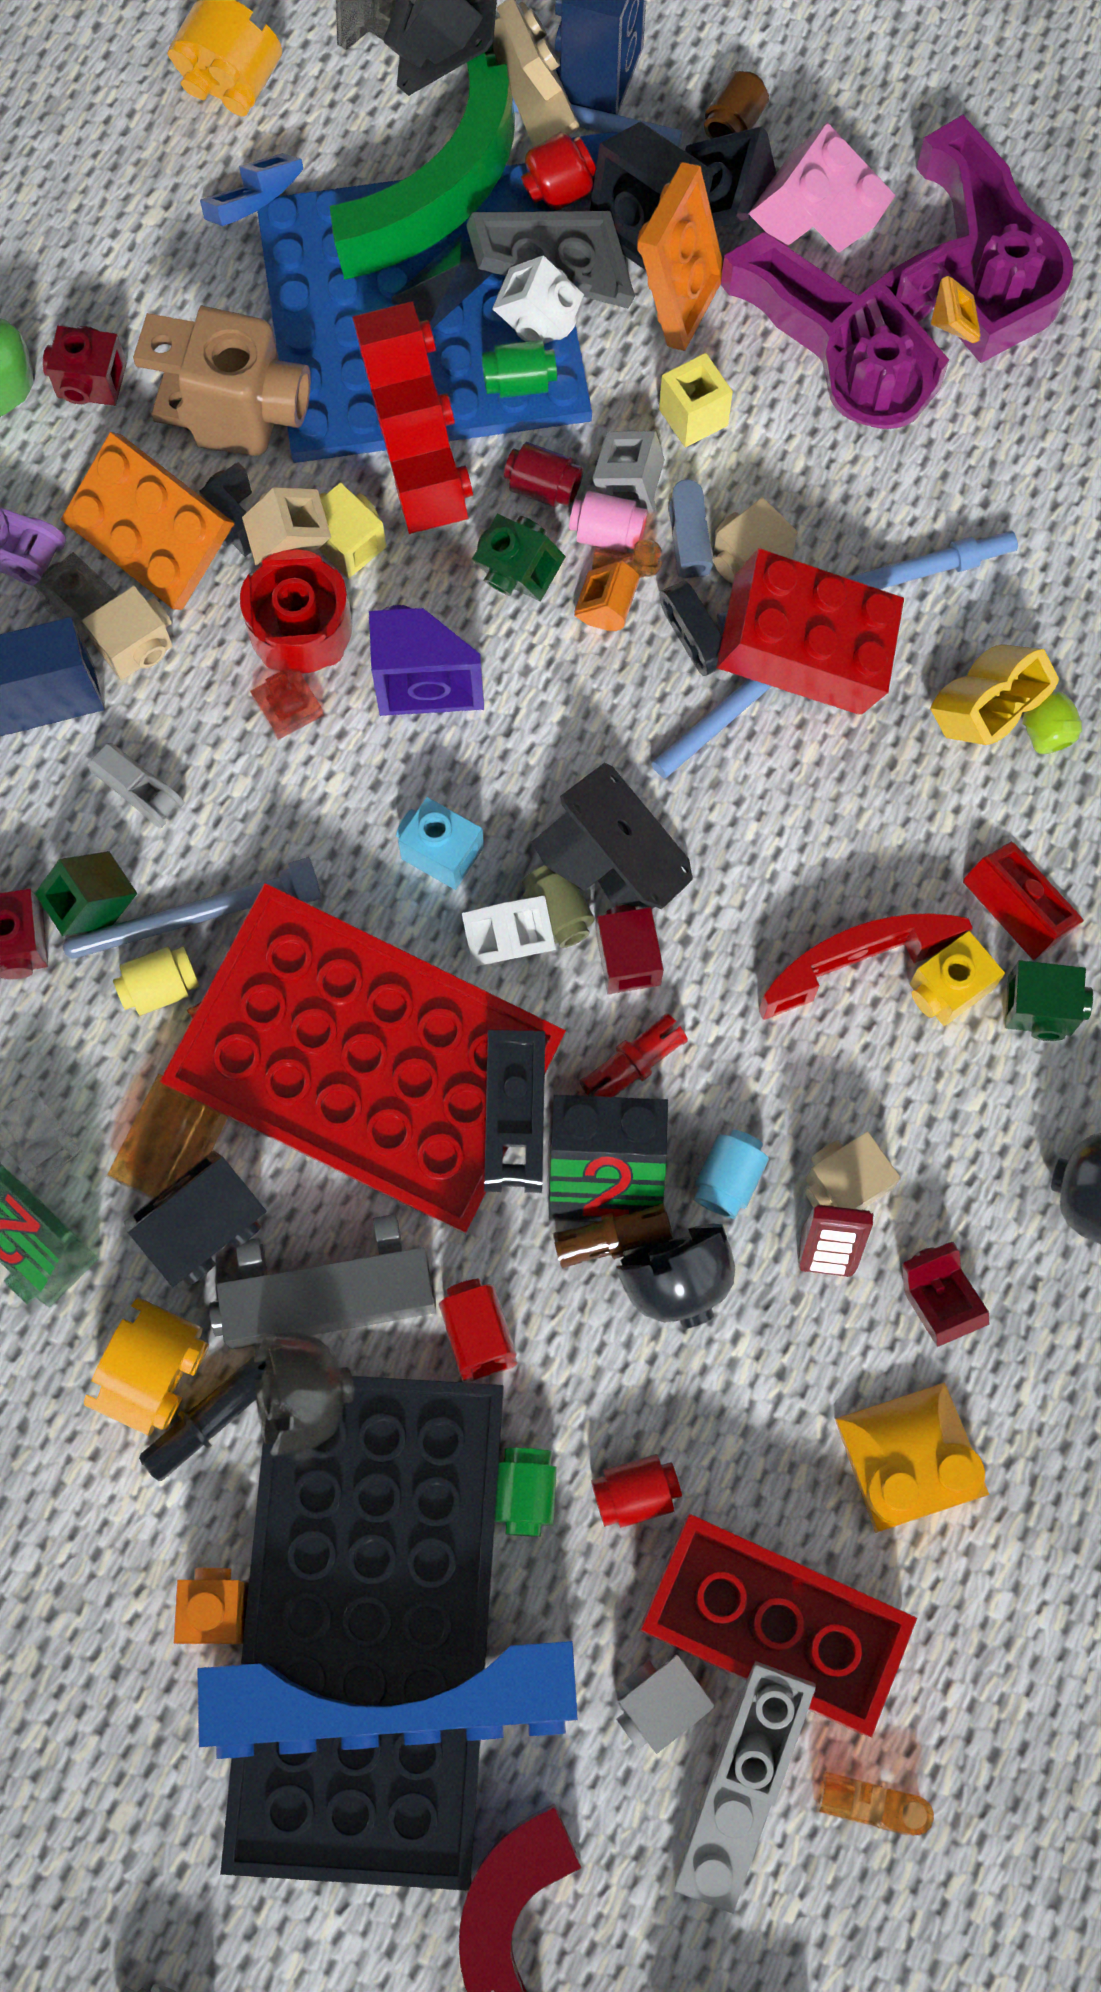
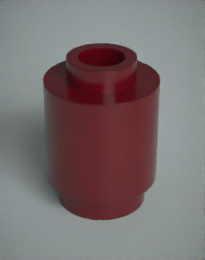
[504,442,583,508]

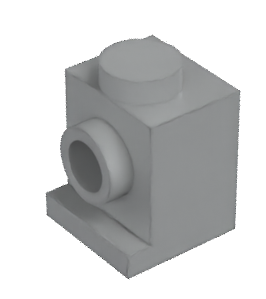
[593,431,665,513]

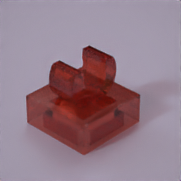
[250,669,324,740]

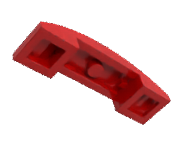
[759,913,973,1020]

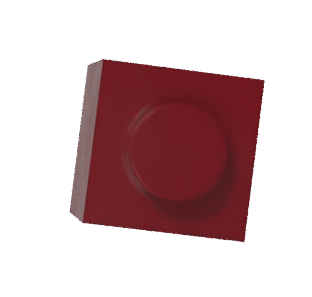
[596,905,664,995]

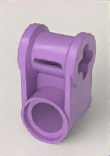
[0,508,66,587]

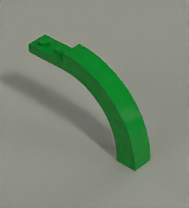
[329,41,515,280]

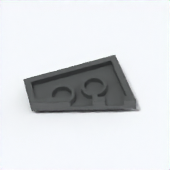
[467,211,635,309]

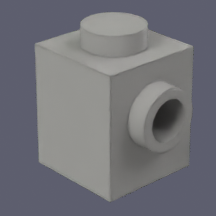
[616,1655,715,1754]

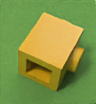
[909,931,1005,1026]

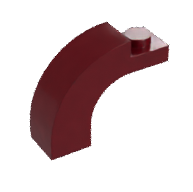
[459,1803,582,1992]

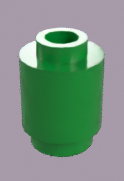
[482,340,557,398]
[495,1448,557,1537]

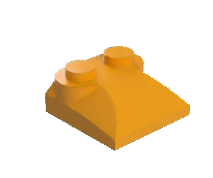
[835,1382,989,1533]

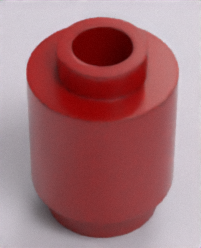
[591,1454,682,1528]

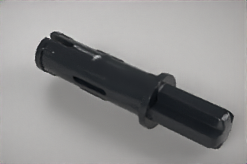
[139,1339,295,1481]

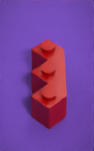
[352,301,473,534]

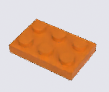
[637,162,723,351]
[60,432,234,610]

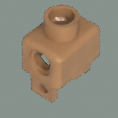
[133,305,311,456]

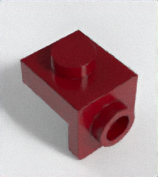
[902,1242,990,1347]

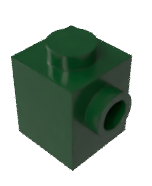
[34,851,137,936]
[1005,960,1093,1041]

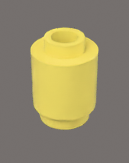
[113,946,200,1016]

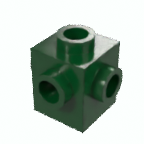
[472,513,566,602]

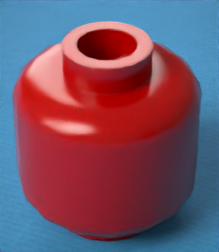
[520,132,596,211]

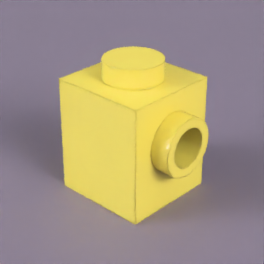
[659,353,733,448]
[318,482,386,579]

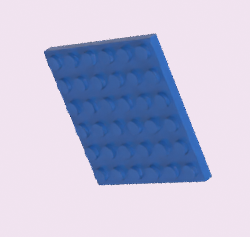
[257,163,592,463]

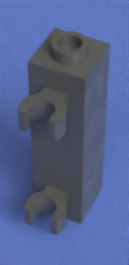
[209,1214,436,1350]

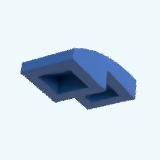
[200,153,304,226]

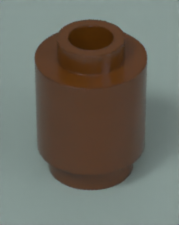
[704,71,769,139]

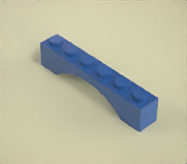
[197,1641,578,1759]

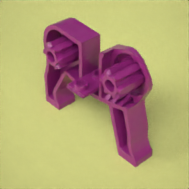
[721,115,1073,429]

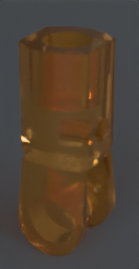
[816,1772,934,1836]

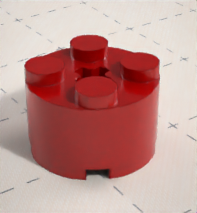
[240,549,352,674]

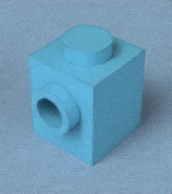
[396,797,484,890]

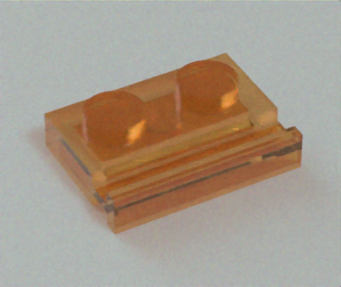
[105,1073,228,1199]

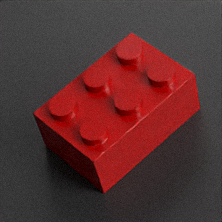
[716,548,904,715]

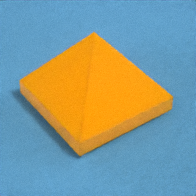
[931,276,981,343]

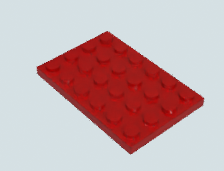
[159,883,566,1235]

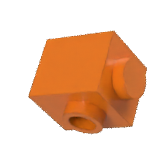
[174,1568,248,1644]

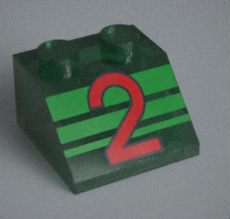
[0,1163,100,1308]

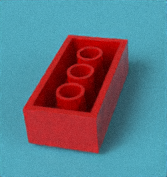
[638,1514,917,1737]

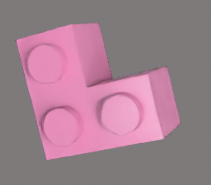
[748,122,896,253]

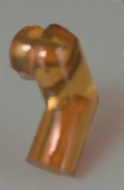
[592,540,663,578]

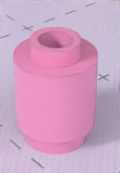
[569,491,648,553]

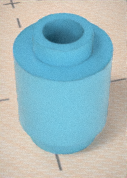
[694,1130,769,1219]

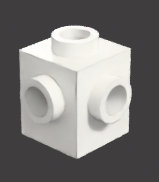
[493,256,584,344]

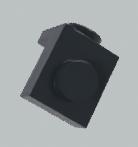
[199,462,252,557]

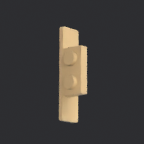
[492,0,579,147]

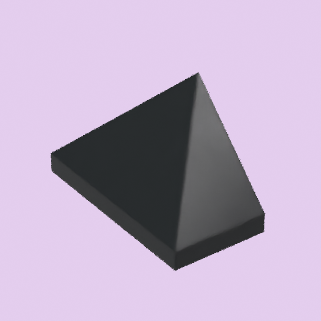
[392,235,493,330]

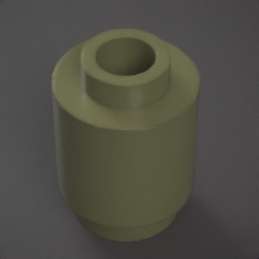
[522,865,595,948]

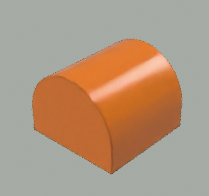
[574,561,640,631]

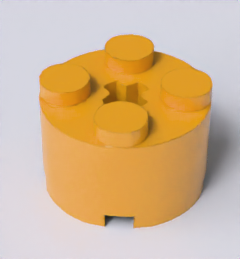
[167,0,282,117]
[84,1297,210,1436]

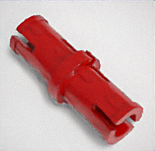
[579,1013,688,1097]

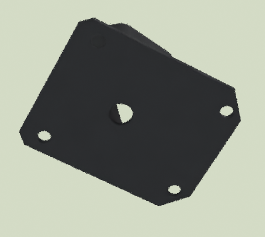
[384,0,497,96]
[532,762,693,909]

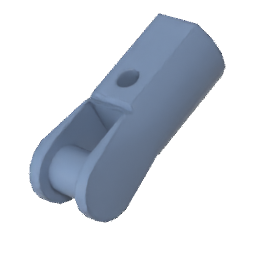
[668,479,713,578]

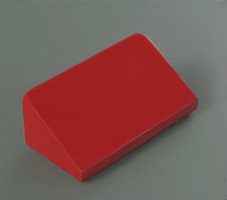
[963,841,1084,960]

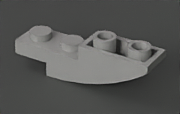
[674,1661,816,1914]

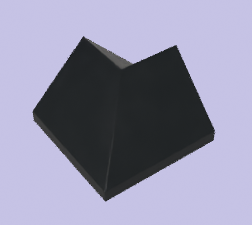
[685,126,777,228]

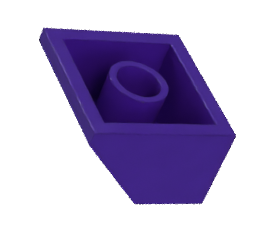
[369,605,484,716]

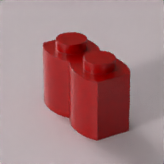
[439,1278,518,1382]

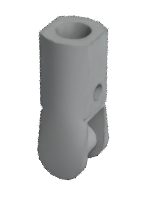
[89,743,184,828]

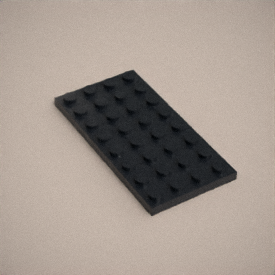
[220,1371,504,1891]

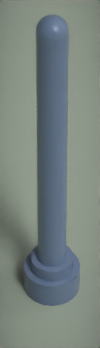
[63,857,322,959]

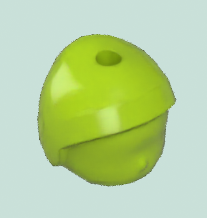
[1022,691,1083,754]

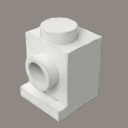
[462,896,556,967]

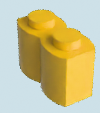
[930,644,1059,745]

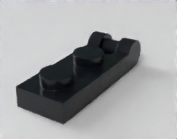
[484,1030,545,1193]

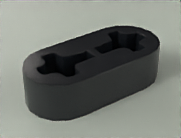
[659,580,722,676]

